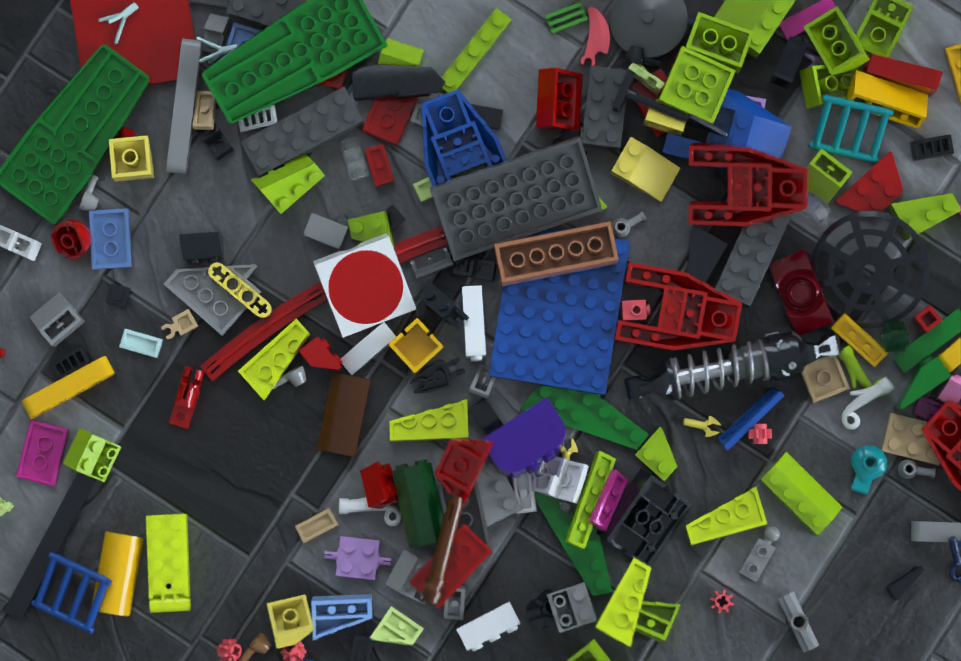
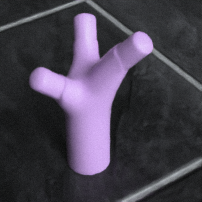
[804,52,825,68]

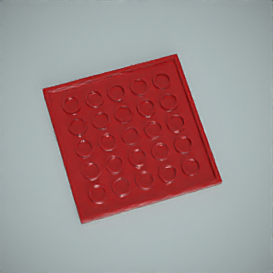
[70,0,202,86]

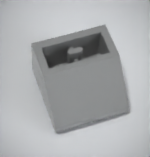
[30,292,85,347]
[386,549,428,605]
[547,582,597,633]

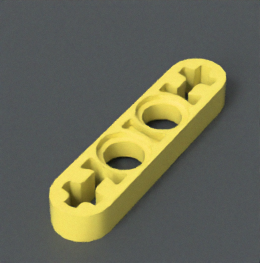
[208,262,272,318]

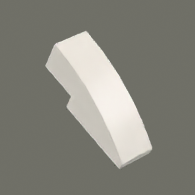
[0,225,42,261]
[341,322,396,375]

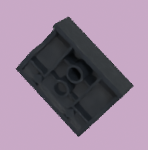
[596,469,692,567]

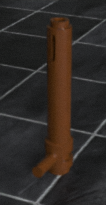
[421,496,464,604]

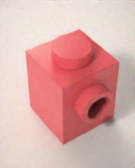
[621,300,650,322]

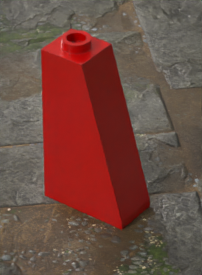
[862,54,943,97]

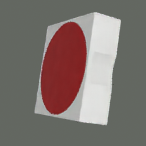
[313,233,416,337]

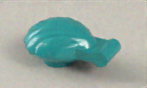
[850,445,887,496]

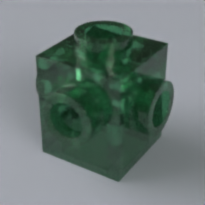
[879,321,909,353]

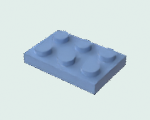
[89,208,132,270]

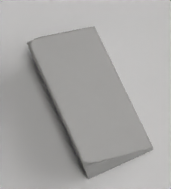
[303,213,348,249]

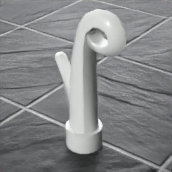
[841,376,895,430]
[339,497,402,526]

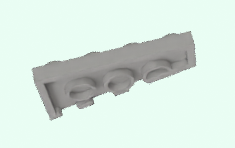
[477,456,522,527]

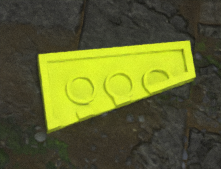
[238,319,310,401]
[389,399,469,442]
[685,487,767,545]
[595,558,651,648]

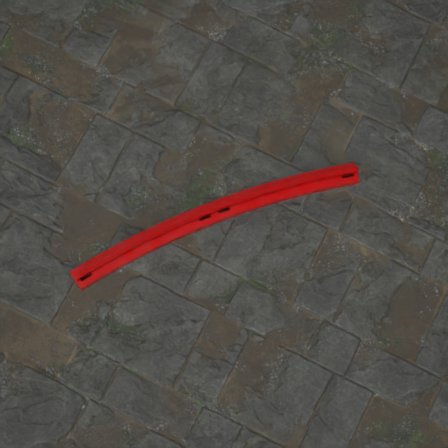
[200,226,448,381]

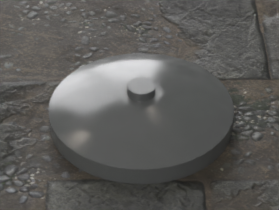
[610,0,688,59]

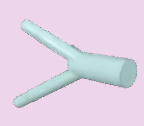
[99,2,139,44]
[196,37,238,64]

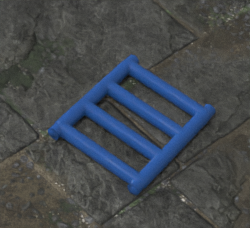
[31,552,112,634]

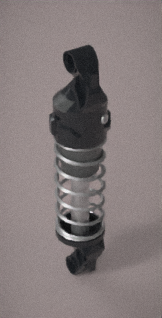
[624,331,842,401]

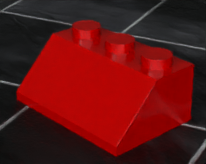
[536,67,582,131]

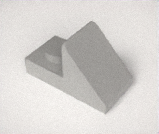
[202,14,229,54]
[444,586,465,620]

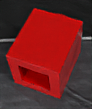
[911,305,943,334]

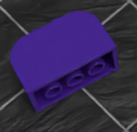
[482,397,566,478]

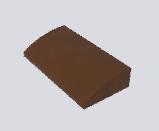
[317,373,371,457]

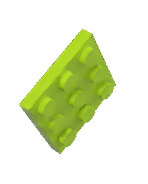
[658,46,736,125]

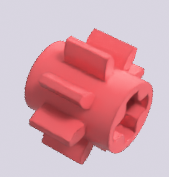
[748,424,772,444]
[709,589,734,614]
[217,639,242,661]
[280,641,307,661]

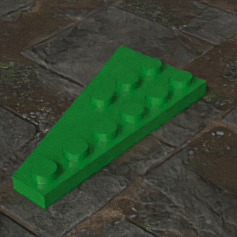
[519,384,649,450]
[535,477,612,596]

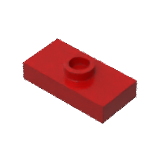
[364,144,394,187]

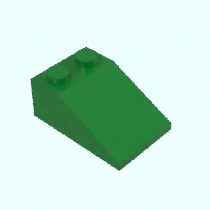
[894,356,951,411]

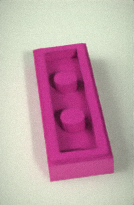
[779,0,835,41]
[589,470,628,531]

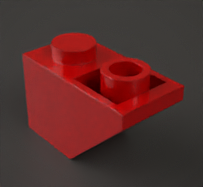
[299,336,343,371]

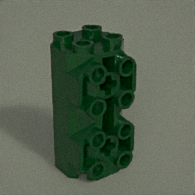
[392,459,444,549]

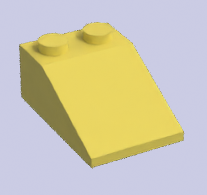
[610,137,680,202]

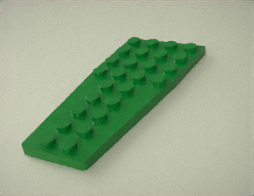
[202,0,388,123]
[0,44,150,226]

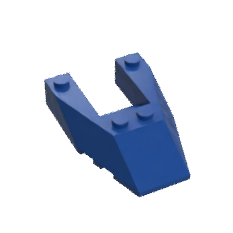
[663,89,791,168]
[421,90,507,186]

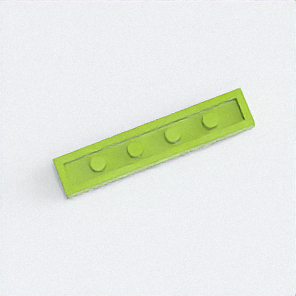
[441,8,512,93]
[565,451,616,550]

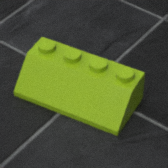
[759,452,843,535]

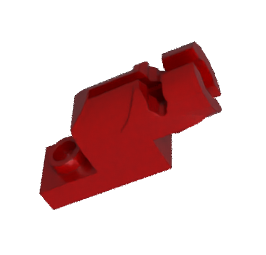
[169,366,204,429]

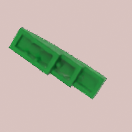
[893,308,961,373]

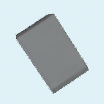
[469,364,496,399]

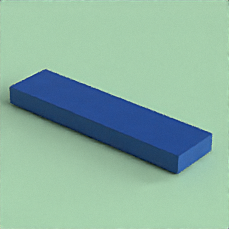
[717,387,784,450]

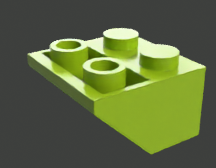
[806,148,853,206]
[63,428,121,482]

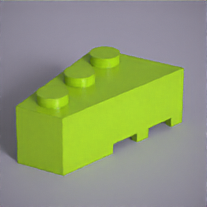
[251,153,325,214]
[888,193,961,241]
[635,601,681,643]

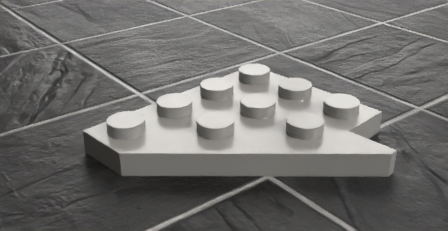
[164,264,261,336]

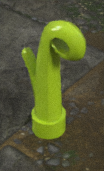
[837,345,887,397]

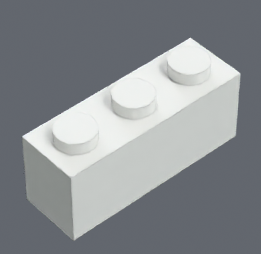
[456,602,520,652]

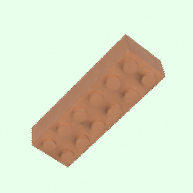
[494,221,619,286]

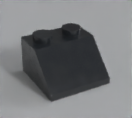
[179,231,224,265]

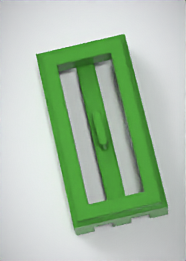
[545,2,588,34]

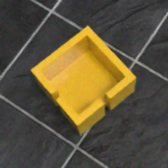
[388,318,444,375]

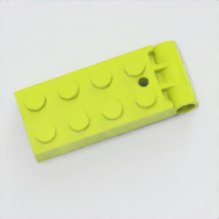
[146,514,191,613]

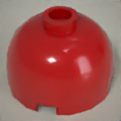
[51,219,91,260]

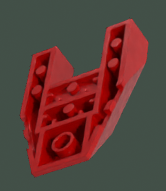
[688,143,808,226]
[614,262,742,350]
[921,400,961,492]

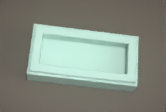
[119,329,163,358]

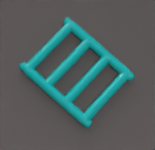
[808,94,894,163]

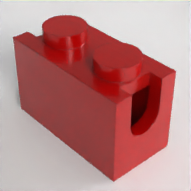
[360,462,399,509]

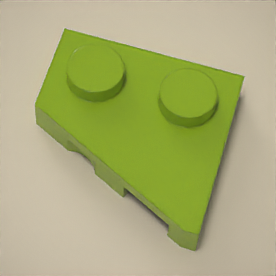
[348,211,394,248]
[635,427,677,481]

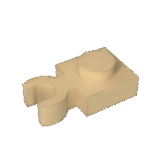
[161,309,199,339]

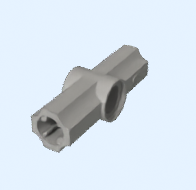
[778,591,819,653]

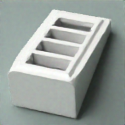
[238,105,278,133]

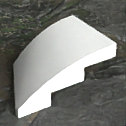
[532,456,589,504]

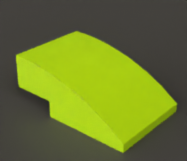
[856,0,914,58]

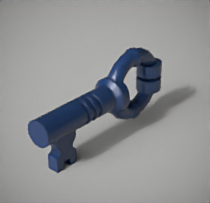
[948,536,961,583]

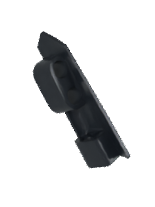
[352,64,446,101]

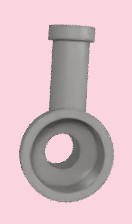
[79,175,99,211]
[611,211,647,238]
[273,365,306,390]
[897,459,936,479]

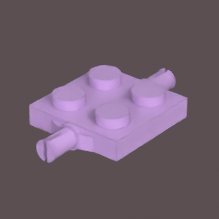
[324,536,392,580]

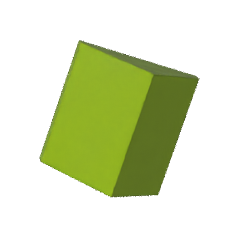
[378,38,424,67]

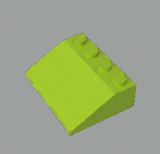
[714,0,796,59]

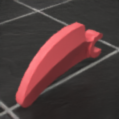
[581,7,610,66]

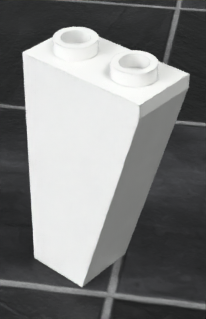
[462,285,486,362]

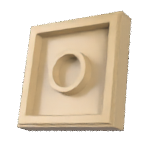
[801,355,850,403]

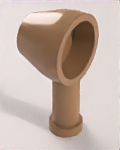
[237,632,271,661]

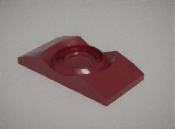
[769,249,834,336]

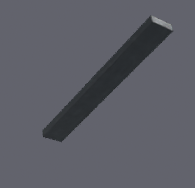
[3,472,97,621]

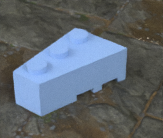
[311,594,373,640]

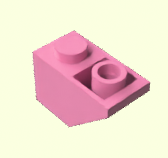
[934,375,961,404]

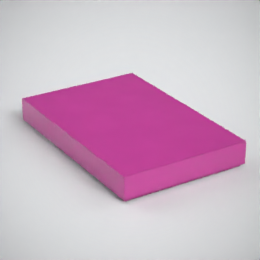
[16,420,70,486]

